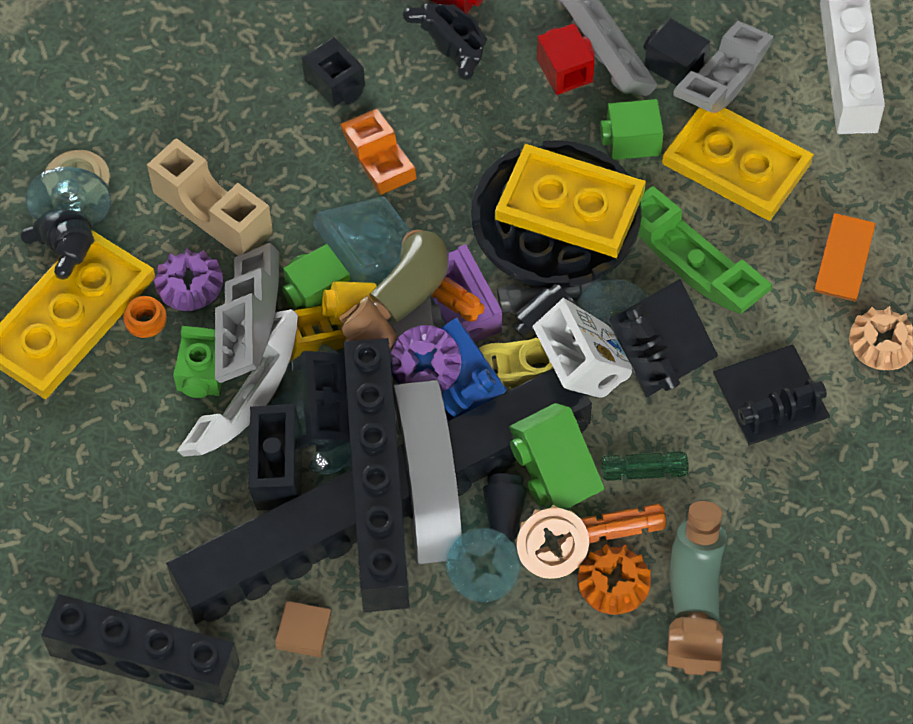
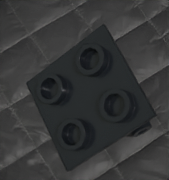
[608,279,718,397]
[713,344,830,446]

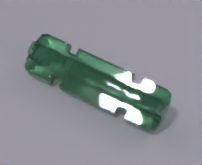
[600,451,689,481]

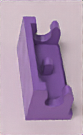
[432,244,502,342]

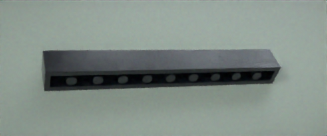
[166,368,592,624]

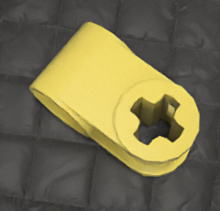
[479,338,553,395]

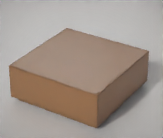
[275,601,332,657]

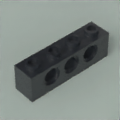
[41,594,240,705]

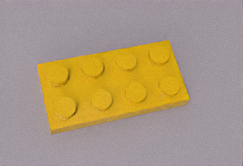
[0,230,156,400]

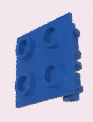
[391,317,507,422]

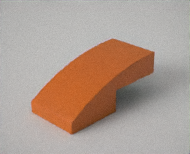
[340,108,417,195]
[814,213,876,302]

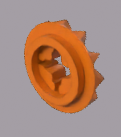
[578,543,651,615]

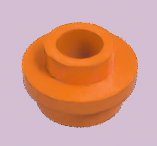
[123,296,167,338]

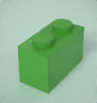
[509,403,605,510]

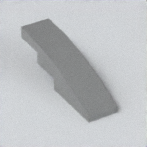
[215,243,279,383]

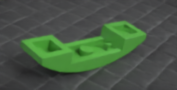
[638,186,773,314]

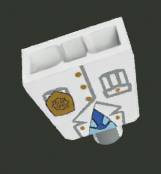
[532,298,633,398]

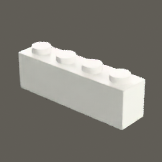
[820,0,885,134]

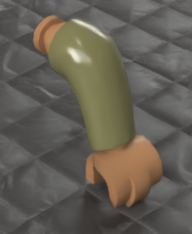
[339,230,449,349]

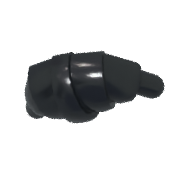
[403,3,487,80]
[20,208,95,280]

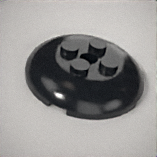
[471,140,641,288]

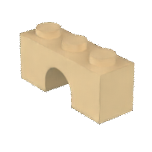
[147,138,273,256]

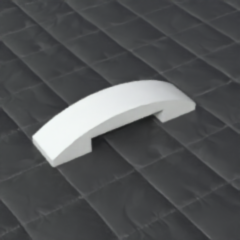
[177,309,297,456]

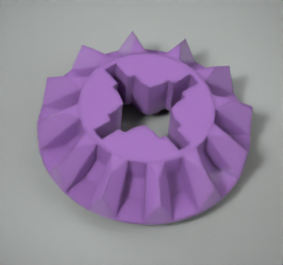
[154,248,223,311]
[390,325,461,392]

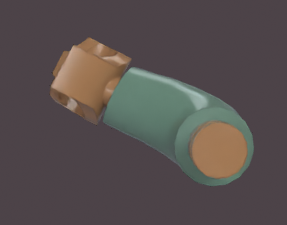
[667,501,727,675]

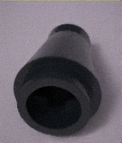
[483,473,528,543]

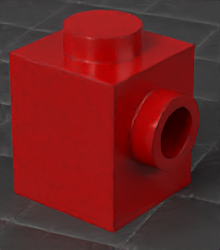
[537,23,594,95]

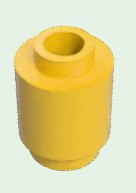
[322,281,377,325]

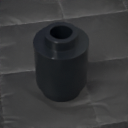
[514,283,578,340]

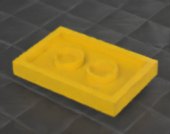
[662,107,814,221]
[495,144,646,258]

